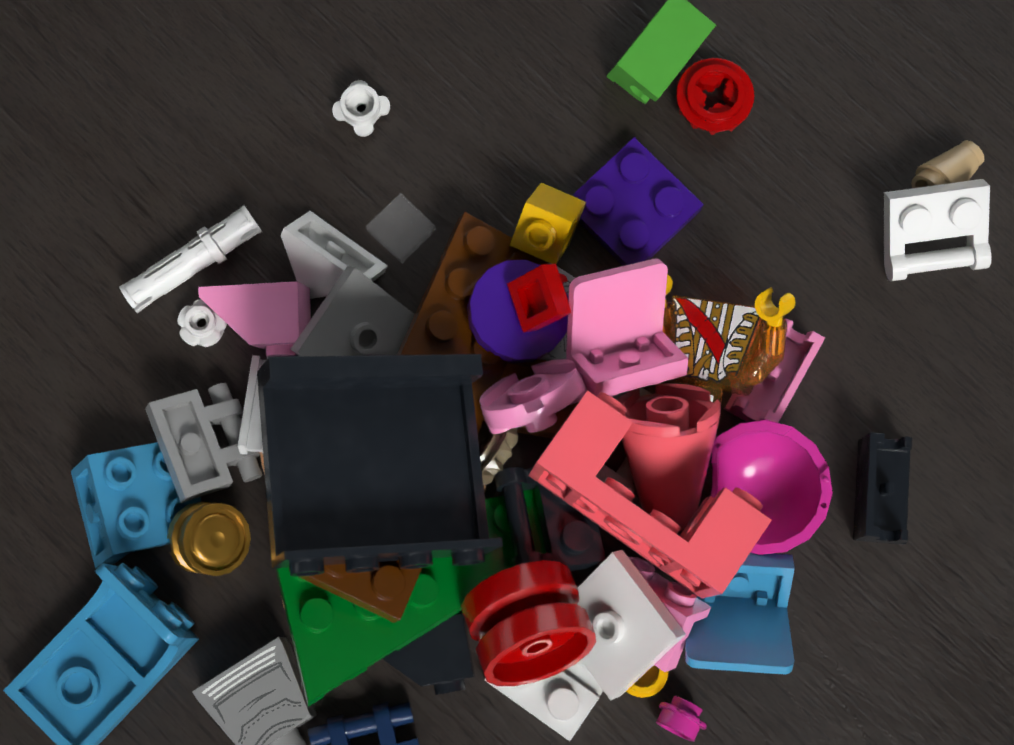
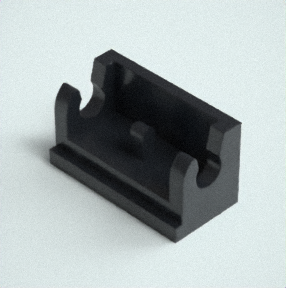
[853,432,913,545]

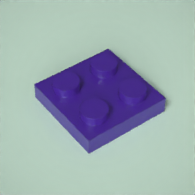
[572,137,704,266]

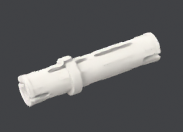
[119,205,262,313]

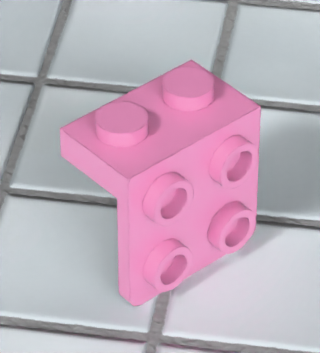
[566,258,688,397]

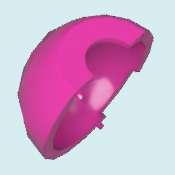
[711,420,833,555]

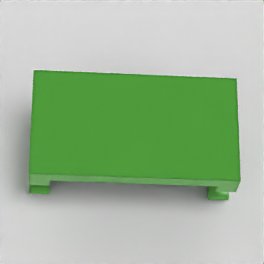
[606,0,716,104]

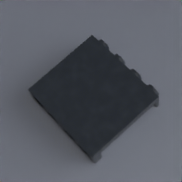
[257,354,503,577]

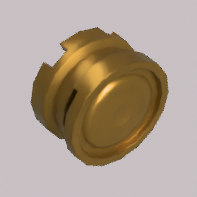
[167,502,251,576]

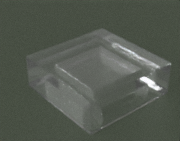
[366,193,436,264]

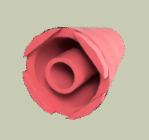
[617,383,721,531]

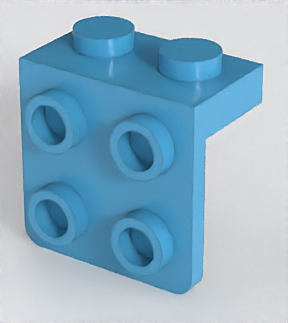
[685,553,795,674]

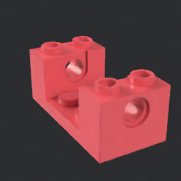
[528,390,772,599]

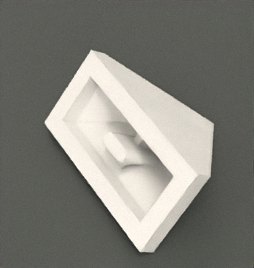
[281,211,388,299]

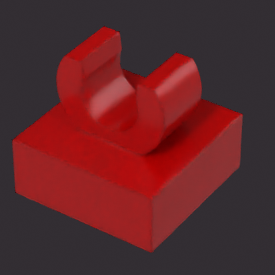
[507,263,572,333]

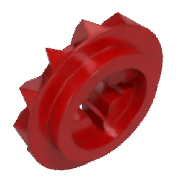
[675,58,754,135]

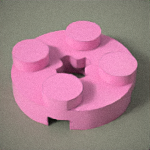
[479,359,587,434]

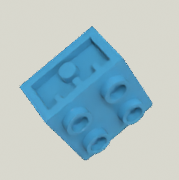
[71,442,202,568]

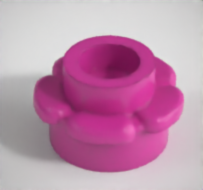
[656,696,707,742]

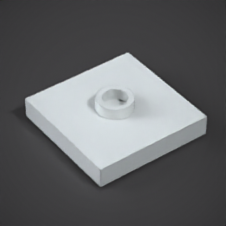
[577,550,686,701]

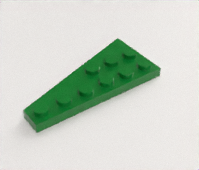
[275,489,546,707]

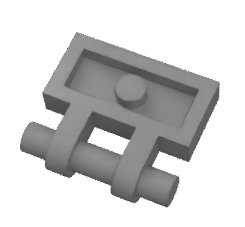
[145,383,263,503]

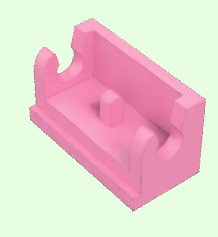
[724,319,825,423]

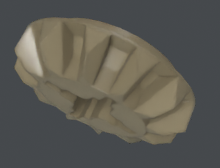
[478,424,518,486]

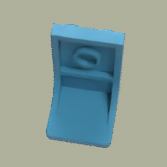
[3,563,199,745]

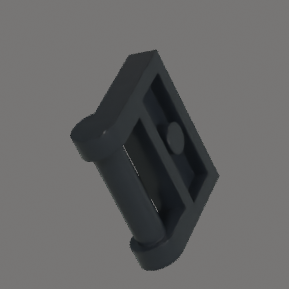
[494,467,606,571]

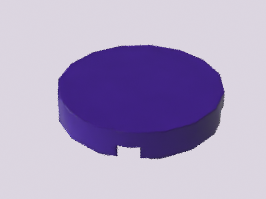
[467,260,569,363]

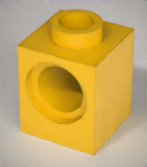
[510,183,586,264]

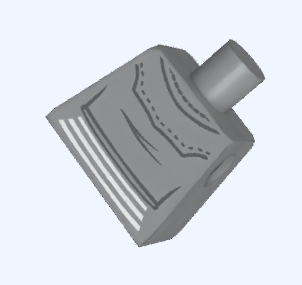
[192,637,317,745]

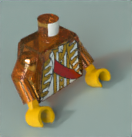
[662,274,796,403]

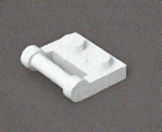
[884,179,991,282]

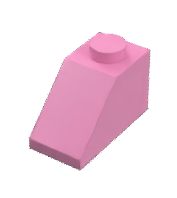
[199,281,311,357]

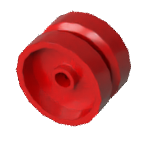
[461,560,596,686]

